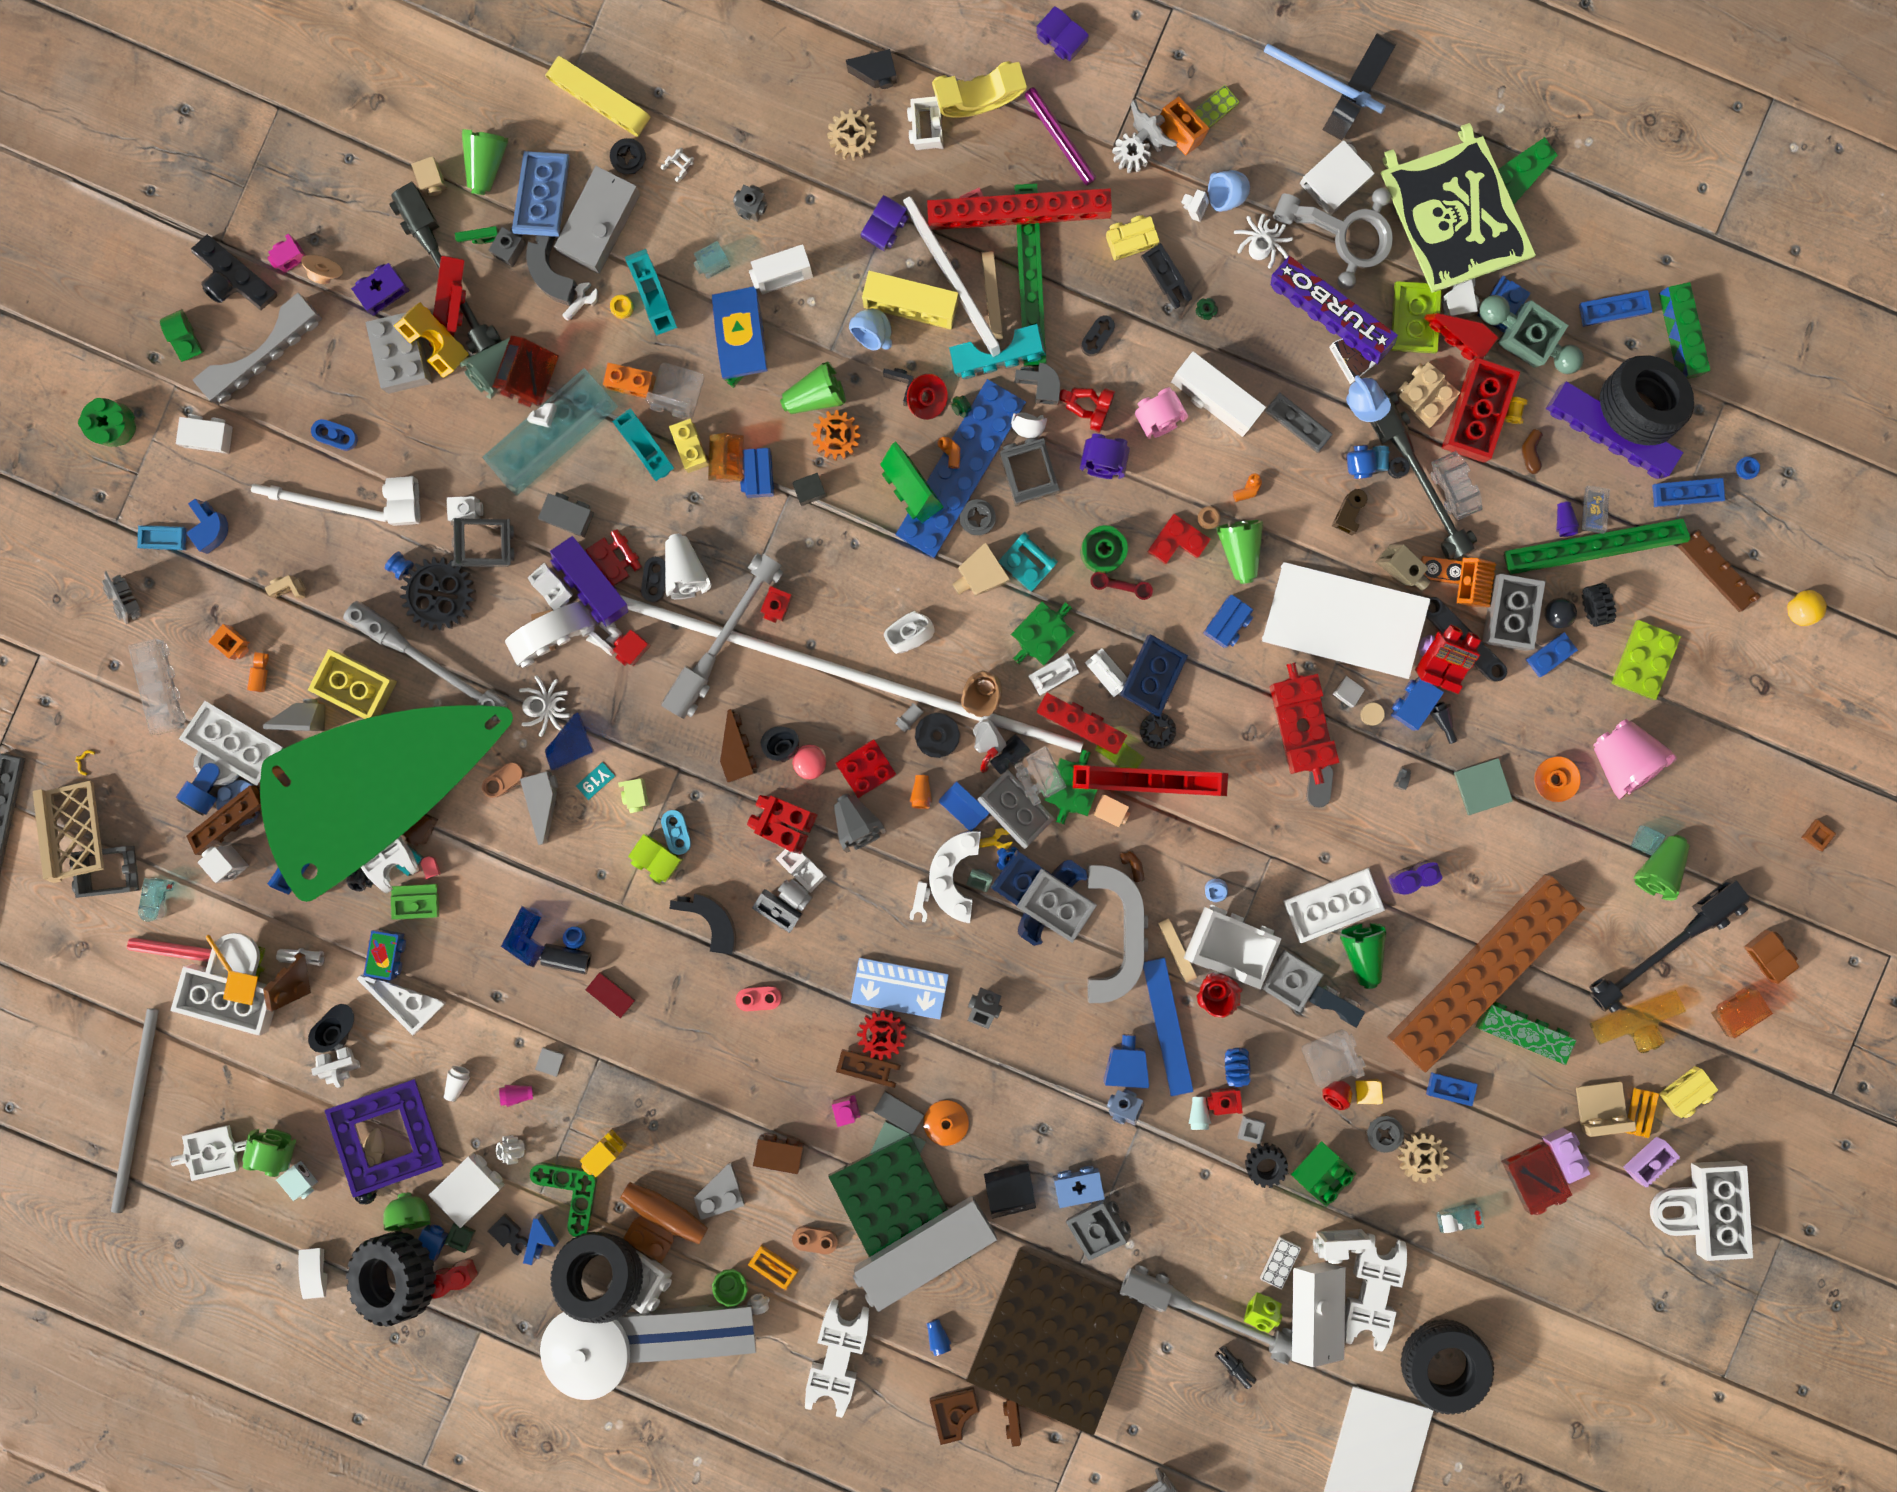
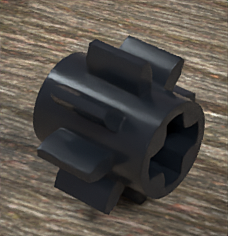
[345,868,373,892]

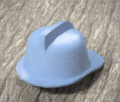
[1346,375,1391,422]

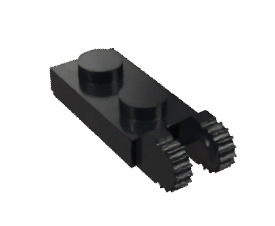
[1141,243,1192,309]

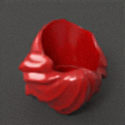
[1197,972,1242,1018]

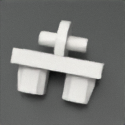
[311,1047,361,1088]

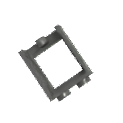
[1000,437,1060,507]
[451,518,514,567]
[69,846,139,898]

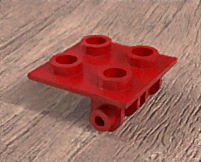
[835,739,897,798]

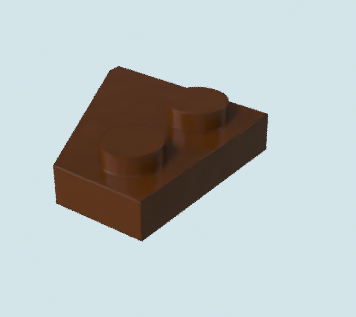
[263,952,311,1012]

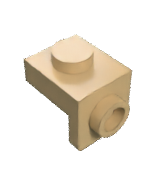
[265,575,306,599]

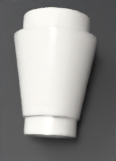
[444,1066,470,1102]

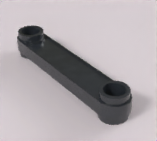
[1426,597,1507,682]

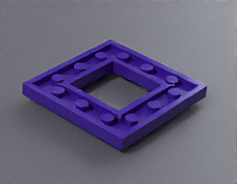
[324,1079,444,1198]

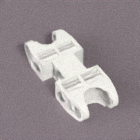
[361,836,419,893]
[1344,1233,1407,1352]
[805,1299,869,1418]

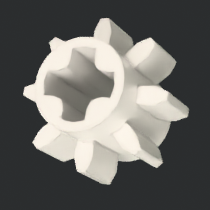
[496,1135,525,1165]

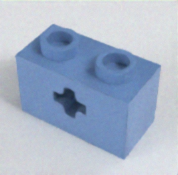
[1053,1166,1105,1208]

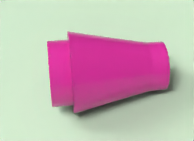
[499,1085,533,1107]

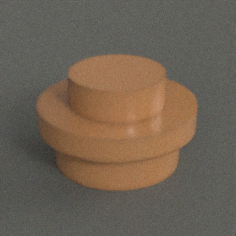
[1198,506,1221,529]

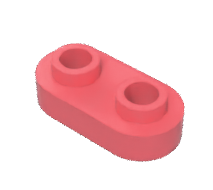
[736,986,782,1011]

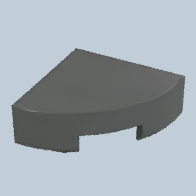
[1393,766,1411,790]

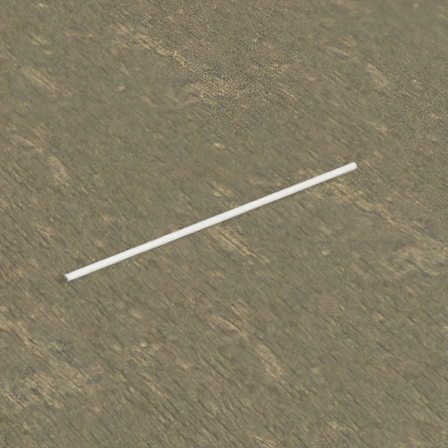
[620,595,1083,753]

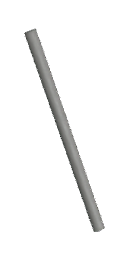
[111,1008,159,1213]

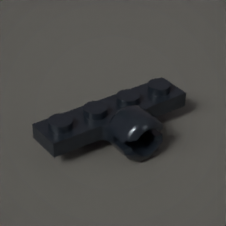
[191,234,277,311]

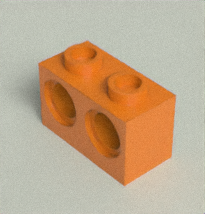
[603,363,656,400]

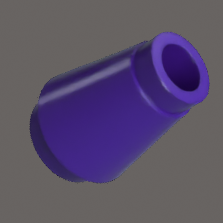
[1556,502,1580,537]

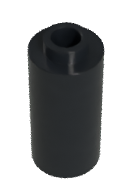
[537,943,591,975]

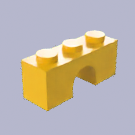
[394,302,469,378]
[580,1129,627,1177]

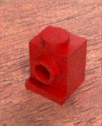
[760,586,793,623]
[1207,1087,1243,1115]

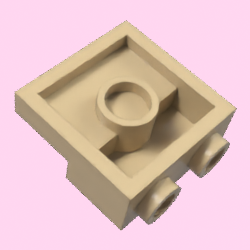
[1397,362,1461,428]

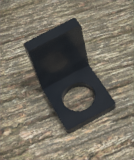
[883,368,914,407]

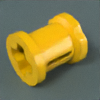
[1504,397,1528,424]

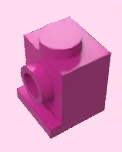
[267,234,306,273]
[832,1095,861,1127]

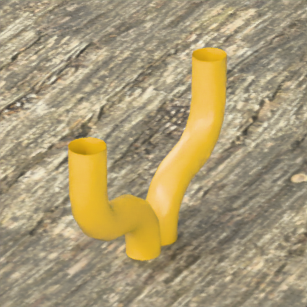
[75,750,95,776]

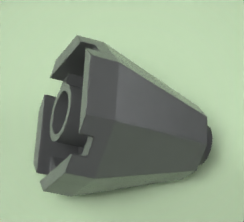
[834,794,887,853]

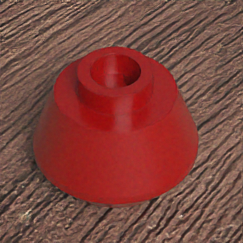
[1322,1080,1353,1110]

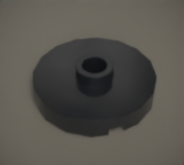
[915,713,960,758]

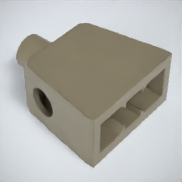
[1375,544,1431,591]

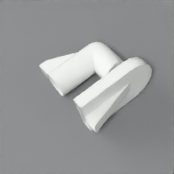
[586,622,622,656]

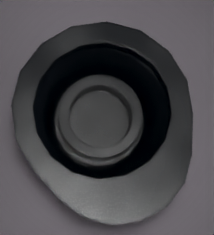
[760,726,799,762]

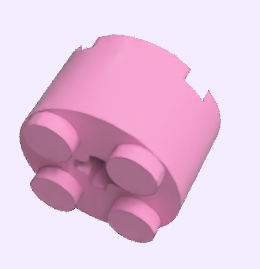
[1135,387,1188,439]

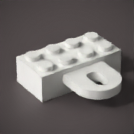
[1650,1160,1753,1261]

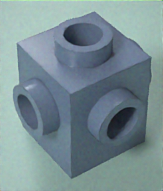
[1107,1089,1144,1126]

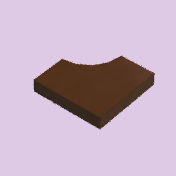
[930,1387,979,1445]

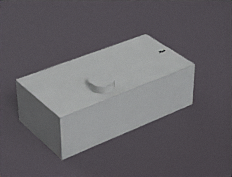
[554,166,640,274]

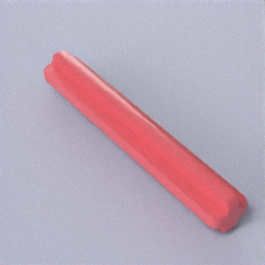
[127,938,212,962]

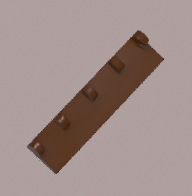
[1677,529,1761,612]
[186,785,261,855]

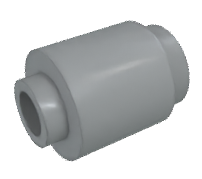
[778,879,813,912]

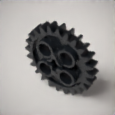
[400,557,476,631]

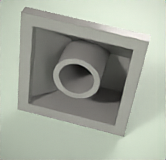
[263,699,325,732]

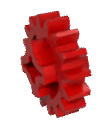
[857,1009,907,1060]

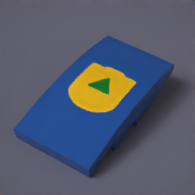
[712,286,768,380]

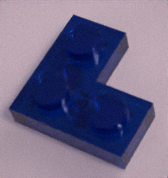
[501,906,545,967]

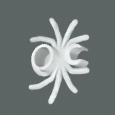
[1234,214,1293,269]
[519,675,570,737]

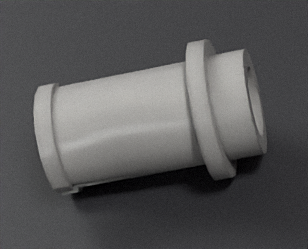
[895,703,924,732]

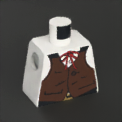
[1329,339,1376,384]

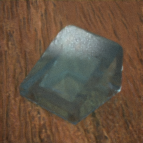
[1631,826,1666,855]

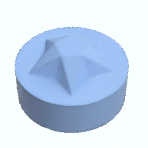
[1205,879,1228,902]

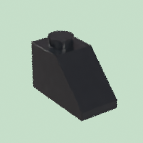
[846,49,897,89]

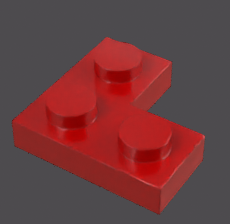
[1147,514,1211,564]

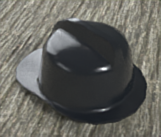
[308,1004,354,1053]

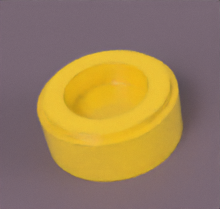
[610,295,634,319]

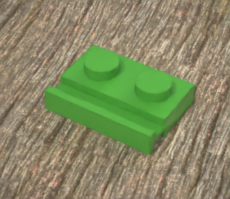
[391,884,439,920]

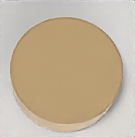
[1360,703,1385,726]

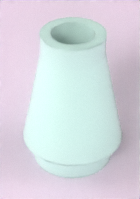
[1188,1097,1211,1130]

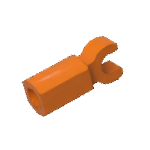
[247,652,269,692]

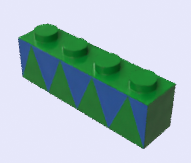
[1658,282,1711,379]

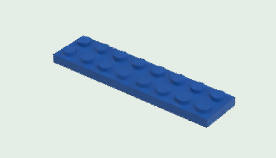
[895,379,1026,558]

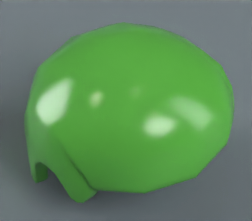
[712,1269,748,1307]

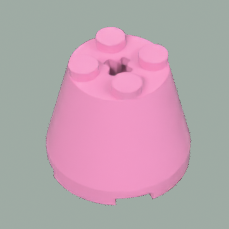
[1594,719,1677,800]

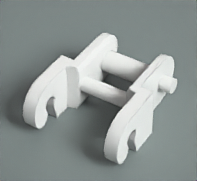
[661,148,694,182]

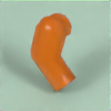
[937,437,960,469]
[1233,473,1262,502]

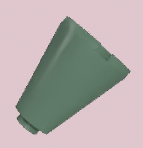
[460,338,525,399]

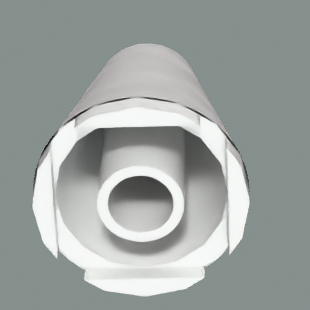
[665,533,711,600]

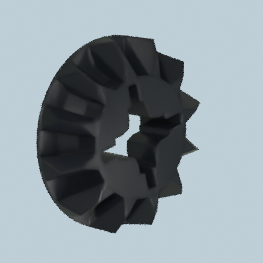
[610,138,646,175]
[1140,713,1176,749]

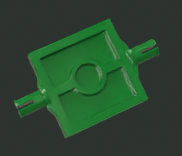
[1010,601,1075,666]
[1044,749,1097,825]

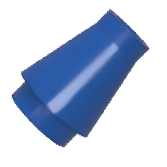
[926,1319,952,1356]

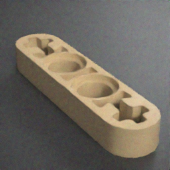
[982,251,1003,340]

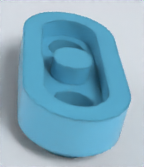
[661,810,691,855]

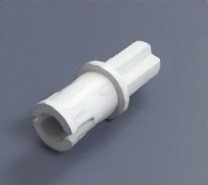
[276,948,324,966]

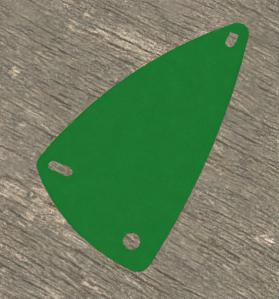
[260,705,513,902]

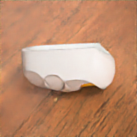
[884,611,935,654]

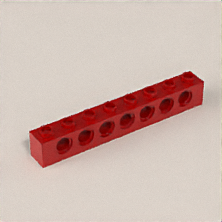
[927,188,1112,230]

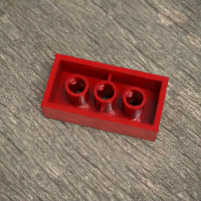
[1441,358,1520,463]

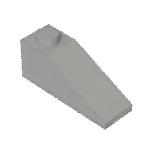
[520,772,558,845]

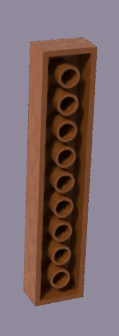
[1387,875,1585,1073]

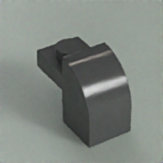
[1014,363,1060,405]

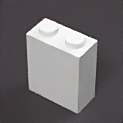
[1300,140,1374,215]
[429,1152,505,1228]

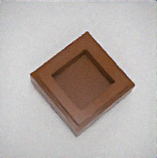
[1802,819,1836,851]

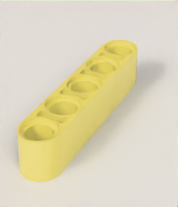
[545,56,651,137]

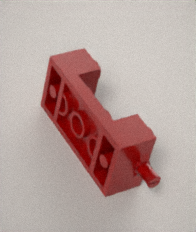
[1270,662,1340,785]

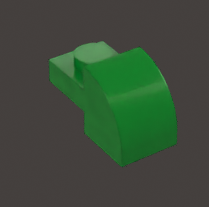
[160,309,204,362]

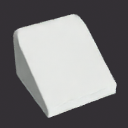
[1333,676,1365,708]

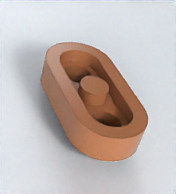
[792,1226,838,1254]

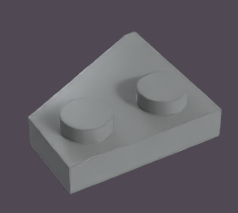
[694,1162,745,1220]

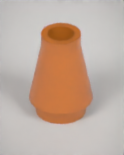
[910,775,932,809]

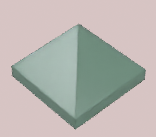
[966,869,993,892]

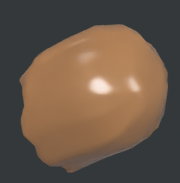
[961,670,1002,717]

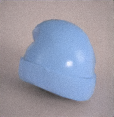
[1208,170,1250,212]
[849,308,892,350]

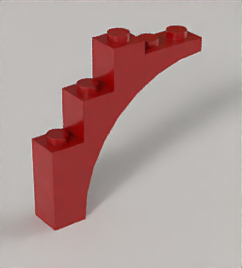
[1073,765,1228,796]

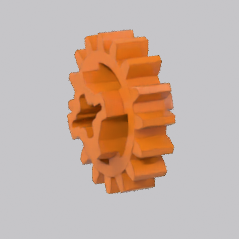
[811,410,861,461]

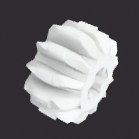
[1112,132,1151,173]

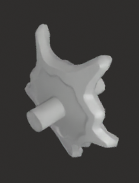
[1131,100,1178,152]

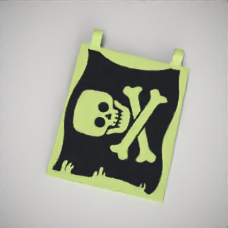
[1381,123,1536,293]

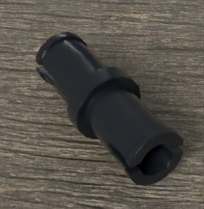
[1215,1346,1256,1389]

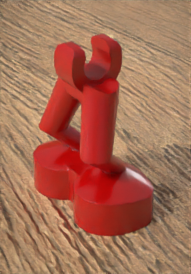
[1059,387,1115,433]

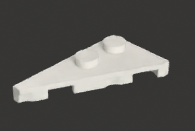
[357,974,446,1035]

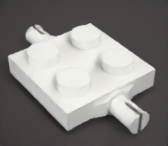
[170,1125,247,1181]

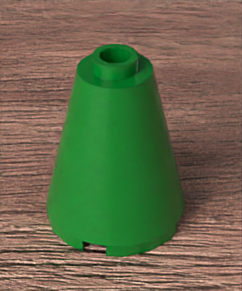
[1340,923,1386,989]

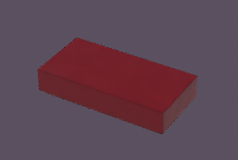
[585,972,636,1019]

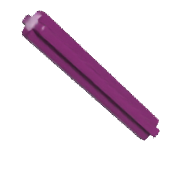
[1025,87,1096,185]

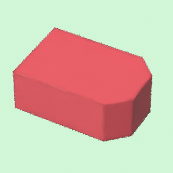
[421,856,441,879]

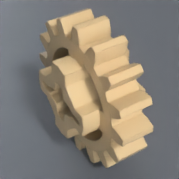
[827,108,877,161]
[1397,1132,1449,1183]

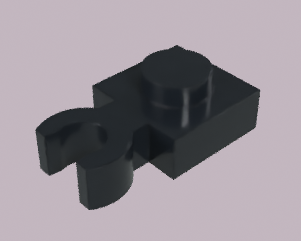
[487,1213,528,1256]

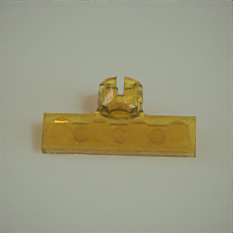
[1590,990,1686,1053]

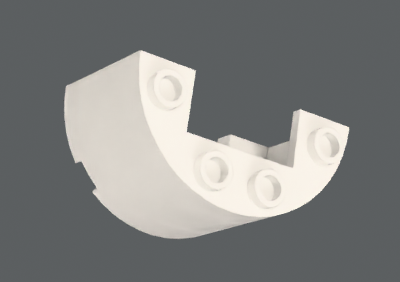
[1184,905,1281,989]

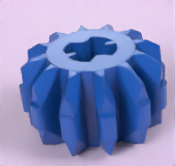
[1225,1047,1251,1087]

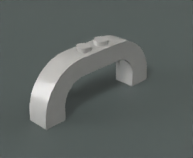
[1087,865,1148,1003]

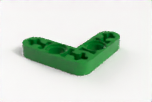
[530,1163,597,1237]

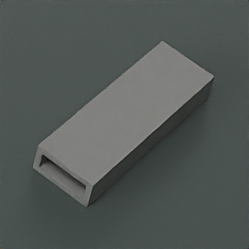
[853,1195,997,1312]

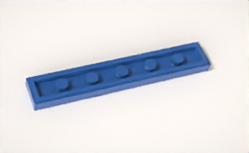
[1143,957,1194,1097]

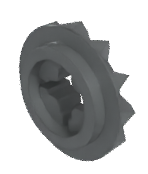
[960,499,996,536]
[1367,1115,1404,1153]

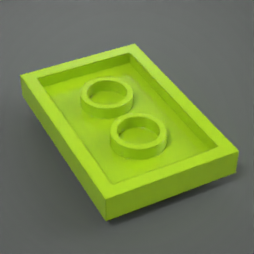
[1390,281,1441,354]
[1611,620,1681,700]

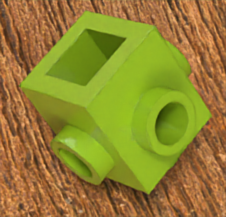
[1244,1292,1282,1333]

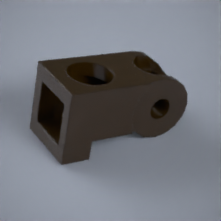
[1332,489,1368,536]

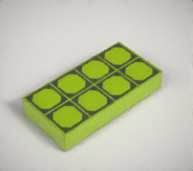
[1194,85,1239,128]

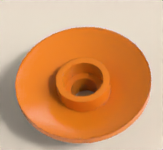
[1534,757,1581,802]
[923,1100,969,1146]

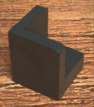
[792,472,827,506]

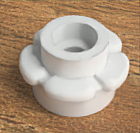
[747,1294,770,1315]

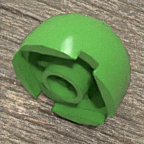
[383,1193,431,1232]

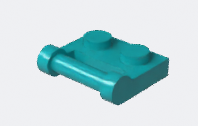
[998,532,1059,592]

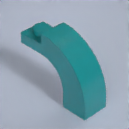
[625,249,677,336]
[612,408,674,481]

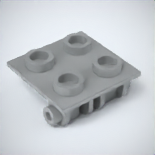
[102,571,141,624]

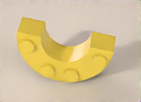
[932,61,1027,118]

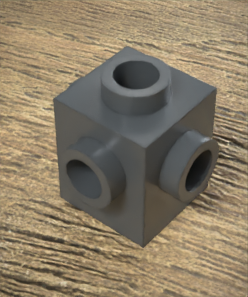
[733,184,768,222]
[967,987,1002,1029]

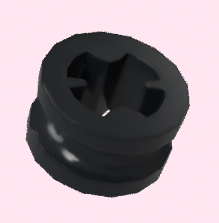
[1388,457,1410,479]

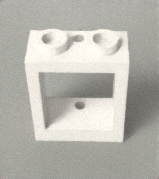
[749,244,813,295]

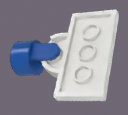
[176,701,284,816]

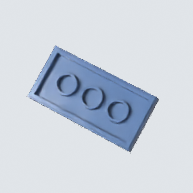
[512,151,570,237]

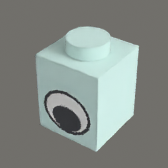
[276,1161,318,1201]

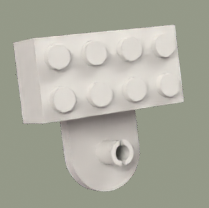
[170,933,274,1035]

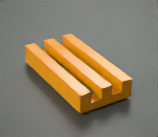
[1625,1088,1659,1138]
[748,1244,799,1291]

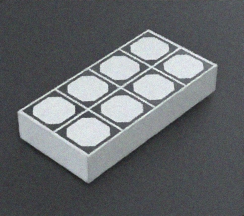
[1260,1237,1301,1290]

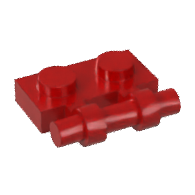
[585,529,642,587]

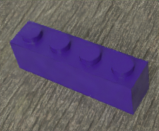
[550,536,628,627]

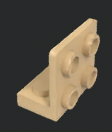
[1576,1081,1636,1137]

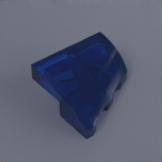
[545,713,594,771]

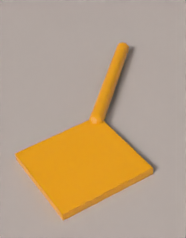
[206,935,258,1005]

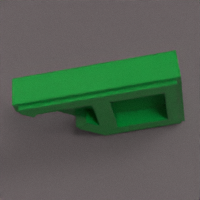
[455,226,500,244]

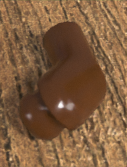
[1120,850,1145,882]

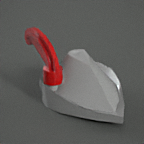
[973,719,1006,773]

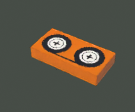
[1421,556,1462,585]

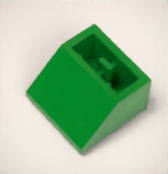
[1291,1141,1357,1207]

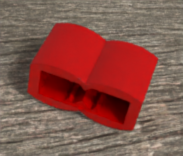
[431,1259,478,1299]

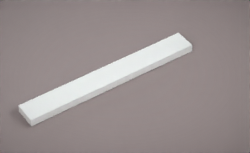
[903,196,1000,357]

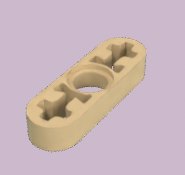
[1158,918,1197,983]

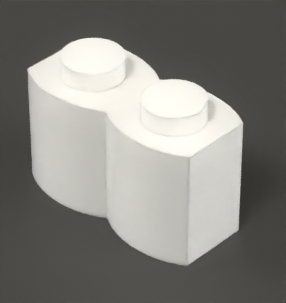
[382,476,421,526]

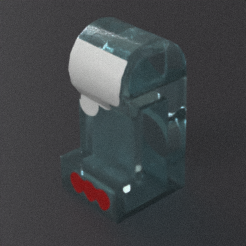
[138,878,174,922]
[1436,1203,1484,1233]

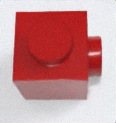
[613,629,651,666]

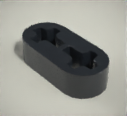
[1081,315,1115,356]

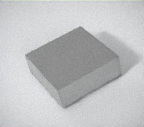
[535,1047,565,1077]
[1237,1115,1266,1144]

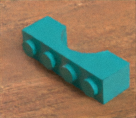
[949,324,1046,379]

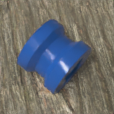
[385,551,414,580]

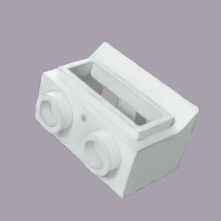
[907,96,944,150]

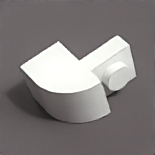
[528,563,573,610]

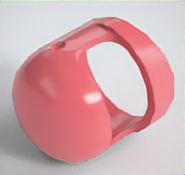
[792,744,826,780]

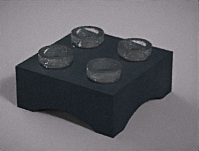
[1308,984,1365,1028]

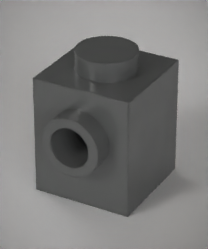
[488,227,526,267]

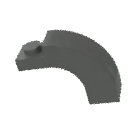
[526,235,578,306]

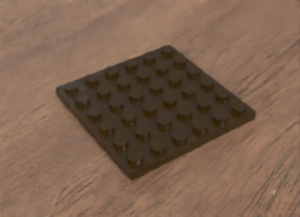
[966,1249,1145,1436]

